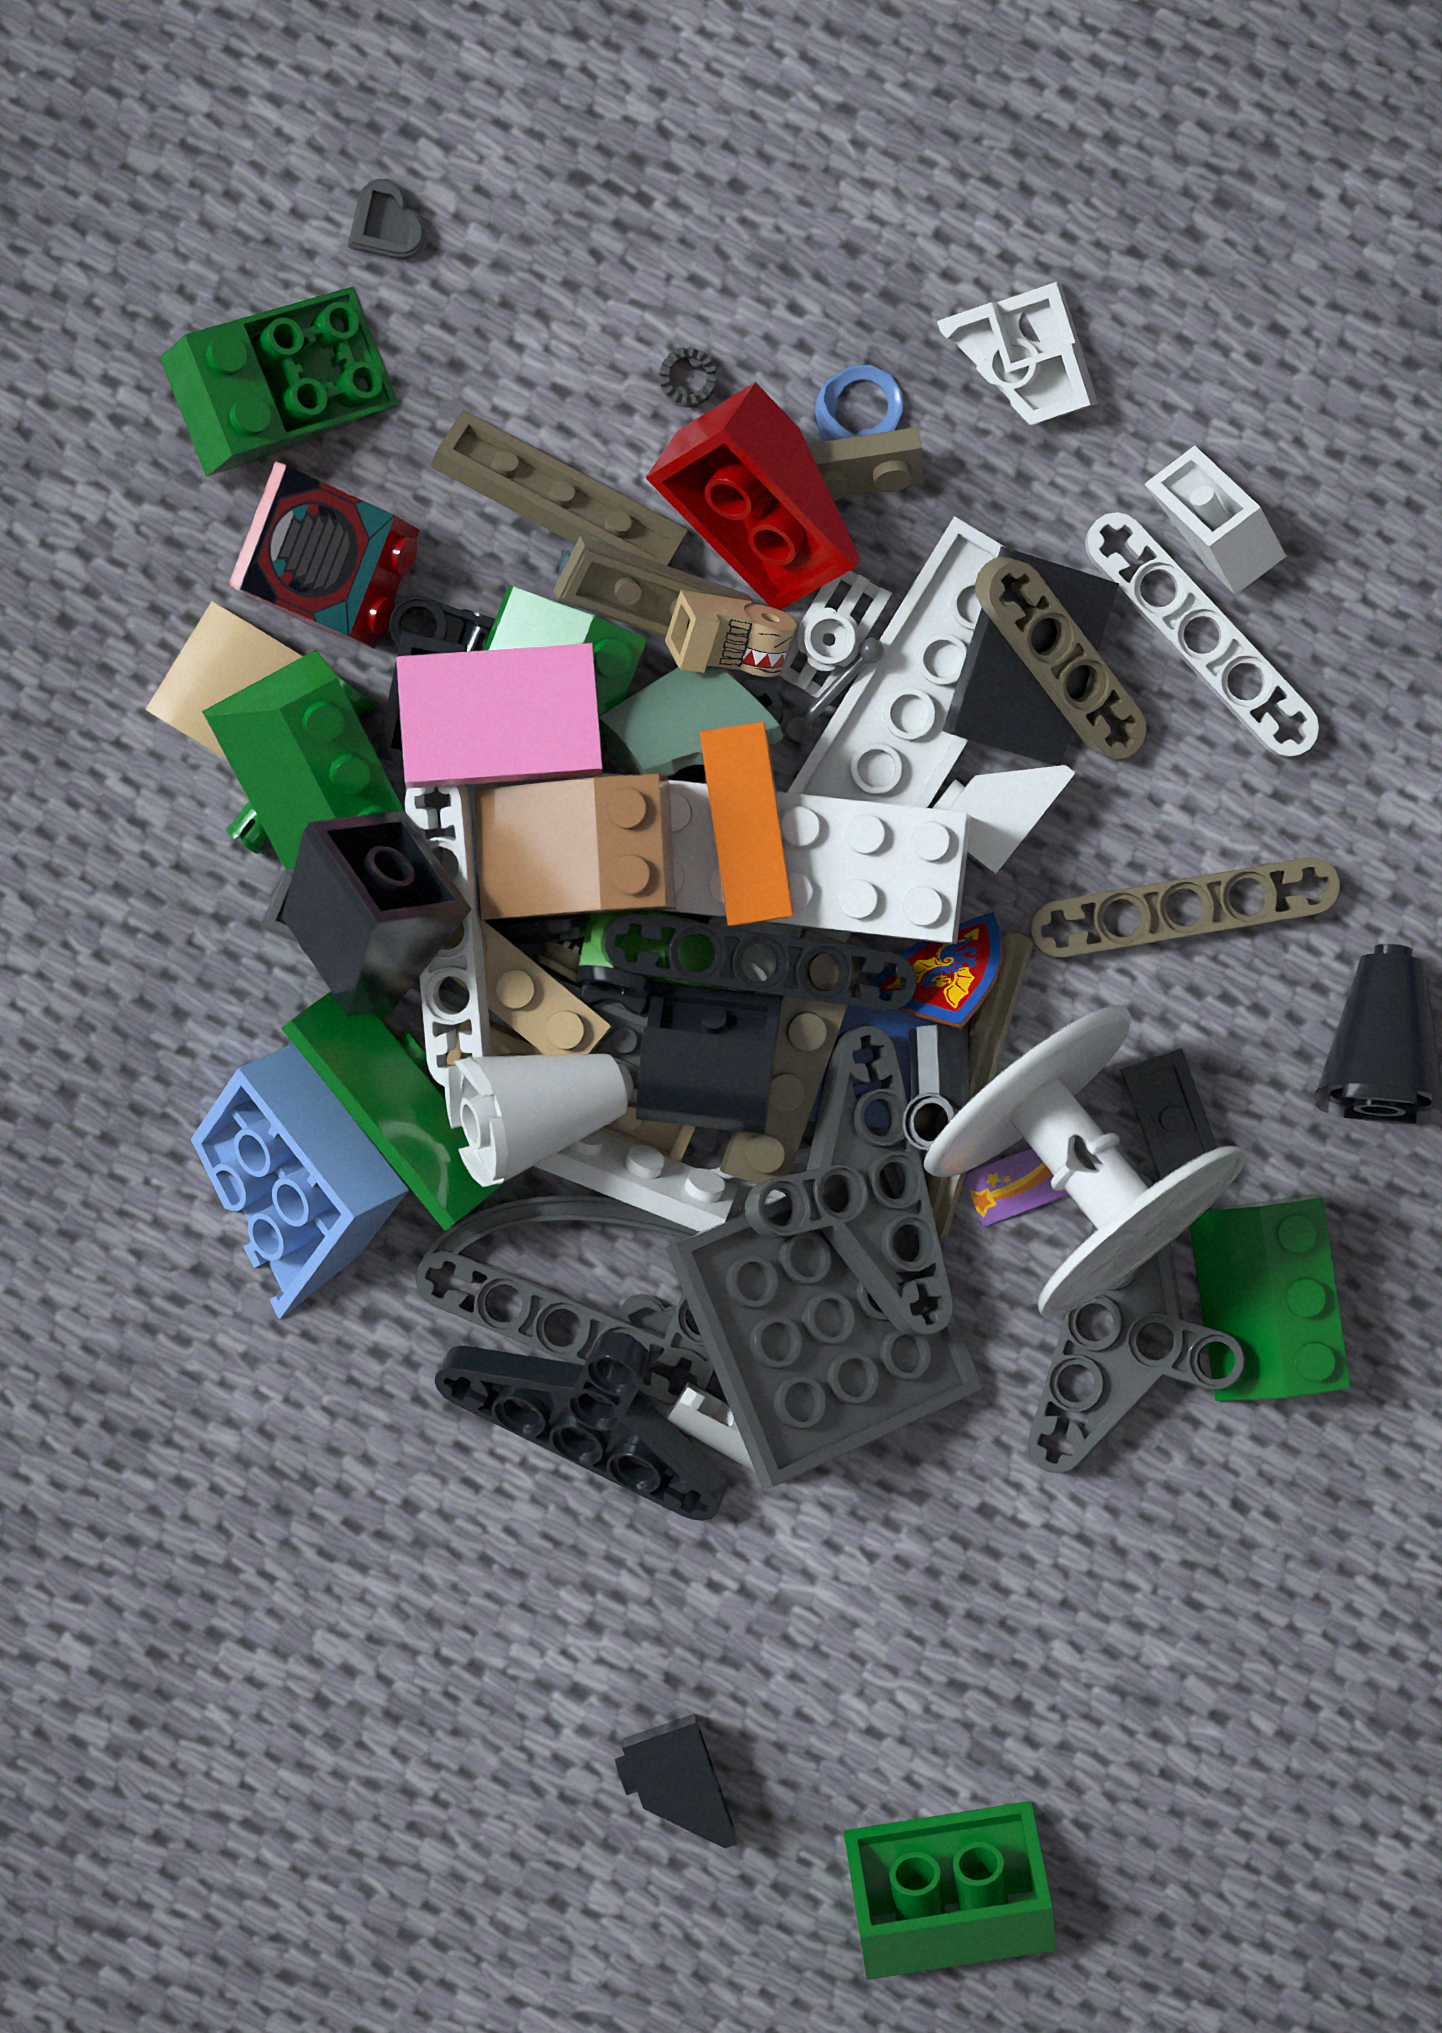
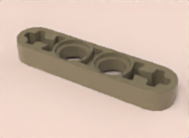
[975,557,1147,759]

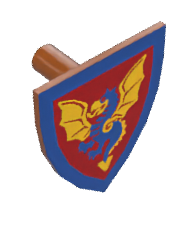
[870,912,1003,1034]

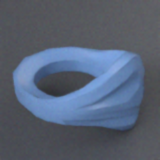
[815,365,903,442]

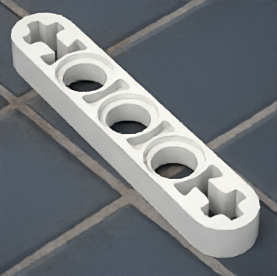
[1085,512,1319,758]
[405,785,492,1087]

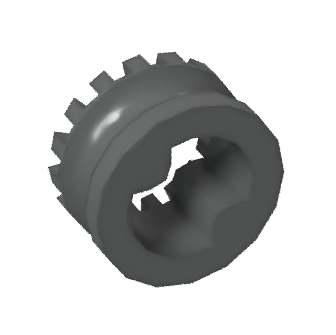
[659,347,717,407]

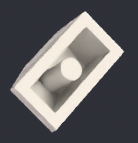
[1145,446,1287,595]
[932,765,1075,875]

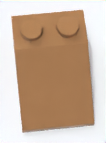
[474,774,676,920]

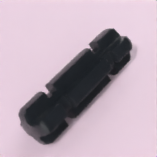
[486,914,590,944]

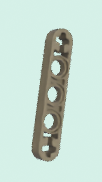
[1030,858,1340,957]

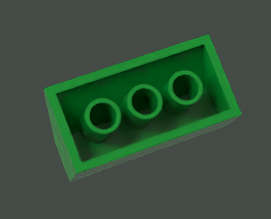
[281,991,509,1231]

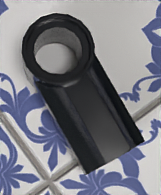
[902,1025,970,1151]

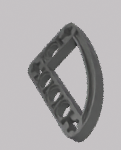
[415,1195,715,1405]

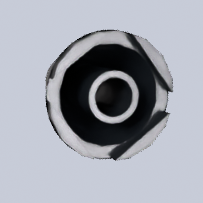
[1315,944,1442,1124]

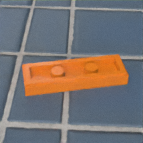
[699,721,795,927]

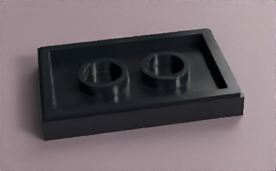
[942,546,1119,766]

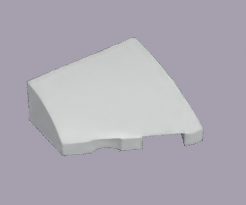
[937,282,1098,425]
[665,1382,755,1472]

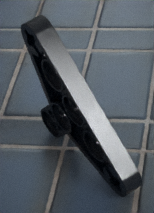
[434,1332,728,1521]

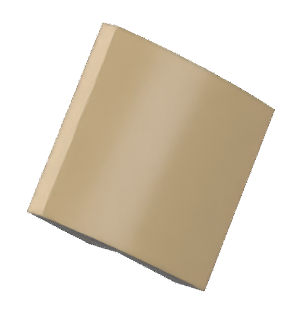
[145,601,303,760]

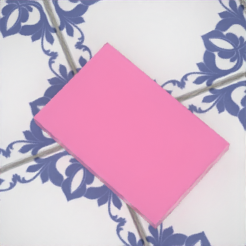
[396,643,602,789]

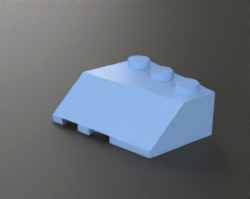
[191,1043,409,1320]

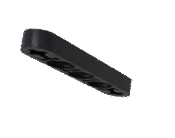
[600,914,916,1011]

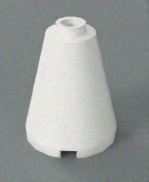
[445,1054,634,1187]

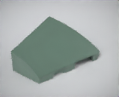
[598,666,783,776]

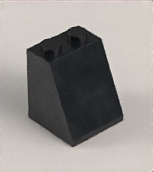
[282,810,472,1017]

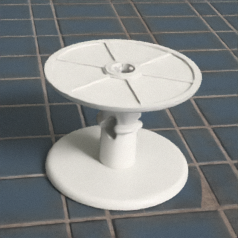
[924,1005,1247,1318]

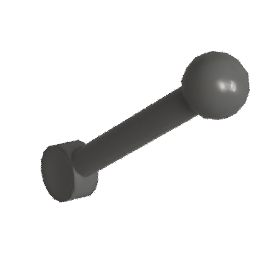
[784,638,884,742]

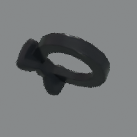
[576,965,655,1015]

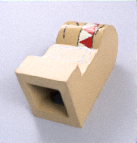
[665,590,797,677]

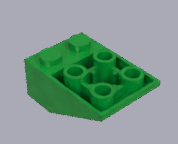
[160,286,399,477]

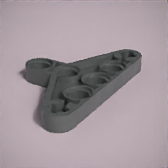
[745,1026,953,1336]
[1028,1172,1248,1473]

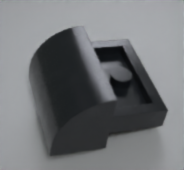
[636,981,782,1135]

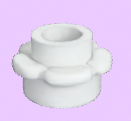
[797,608,860,671]

